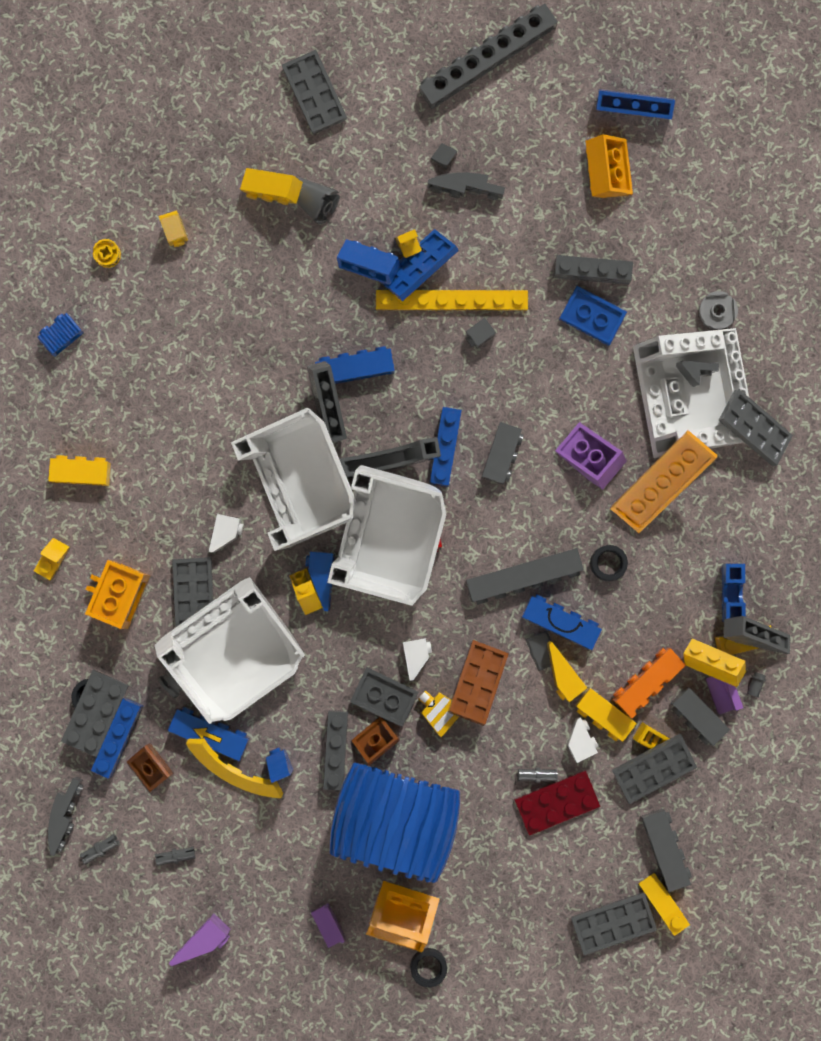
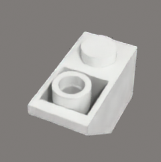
[567,717,599,763]

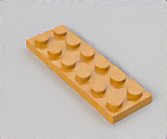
[610,430,717,533]

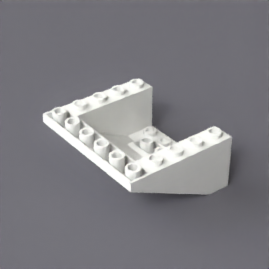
[633,328,749,458]

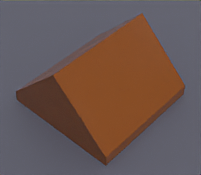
[351,717,400,765]
[127,743,174,792]

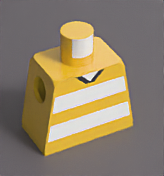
[418,690,459,737]

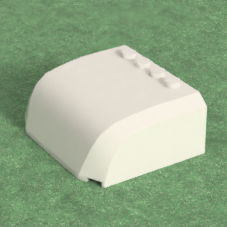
[231,408,356,551]
[327,465,446,606]
[155,577,305,724]

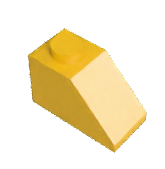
[158,210,188,247]

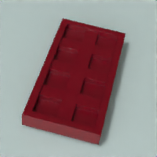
[514,770,601,836]

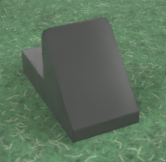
[676,360,719,387]

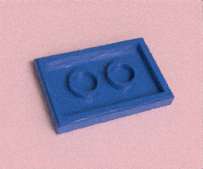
[559,286,627,346]

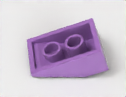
[555,422,627,490]
[169,914,231,966]

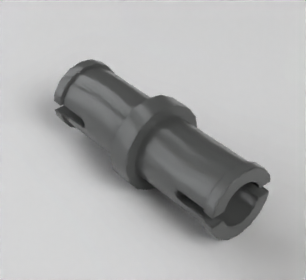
[518,768,558,783]
[80,834,120,864]
[155,846,196,866]

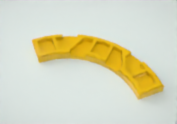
[186,739,283,798]

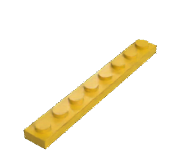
[376,290,528,310]

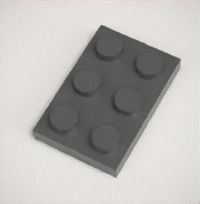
[350,667,419,727]

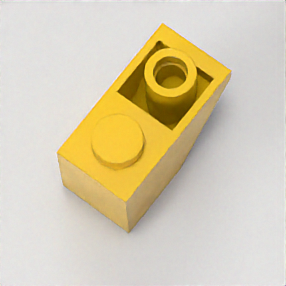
[289,568,323,615]

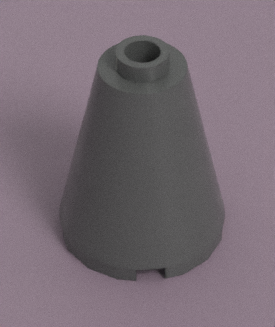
[296,176,340,224]

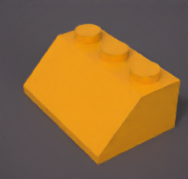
[585,134,633,198]

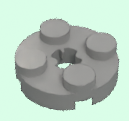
[699,291,738,330]

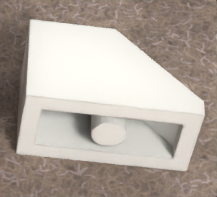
[209,514,244,553]
[403,638,432,681]

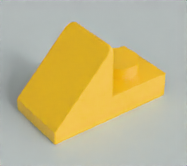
[395,229,421,258]
[34,538,70,580]

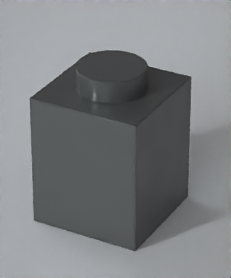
[465,317,496,349]

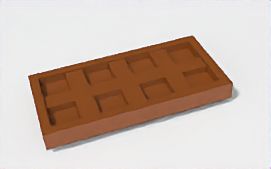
[448,640,509,726]

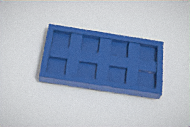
[381,229,459,301]

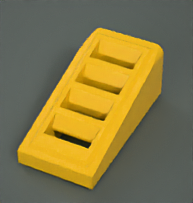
[633,722,670,749]

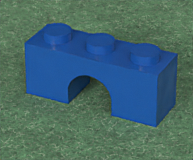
[722,564,746,622]

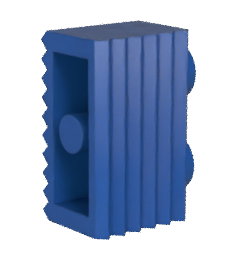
[37,313,84,357]

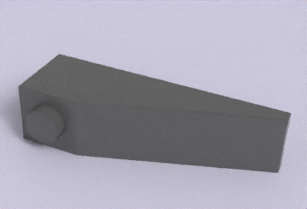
[723,616,790,654]

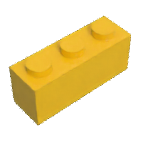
[240,168,303,205]
[48,455,111,486]
[683,638,746,687]
[575,687,637,742]

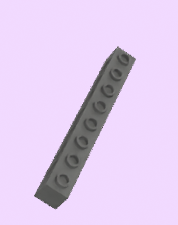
[419,3,558,110]

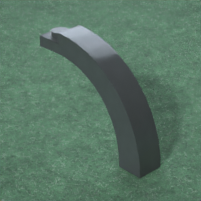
[339,437,441,478]

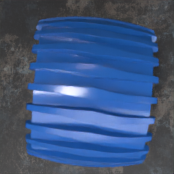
[329,763,460,883]

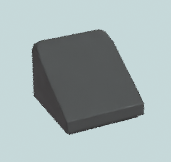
[431,143,458,169]

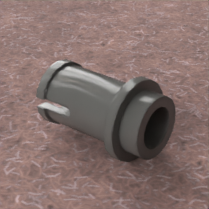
[747,672,766,698]

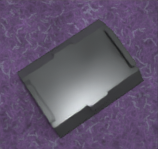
[525,631,552,671]

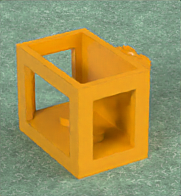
[85,560,150,629]
[366,881,440,952]

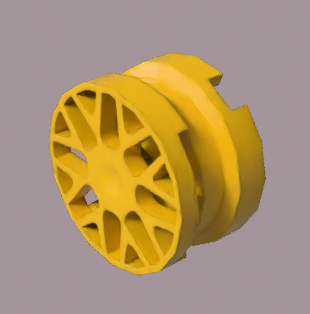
[92,239,121,268]

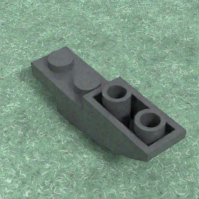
[427,172,505,200]
[48,777,84,856]

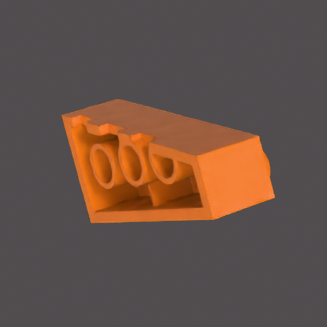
[612,648,686,718]

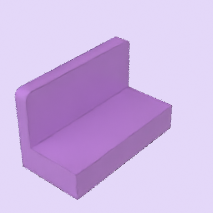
[706,676,743,714]
[311,903,346,948]

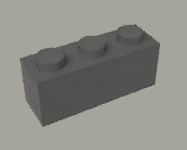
[481,422,524,485]
[670,687,730,746]

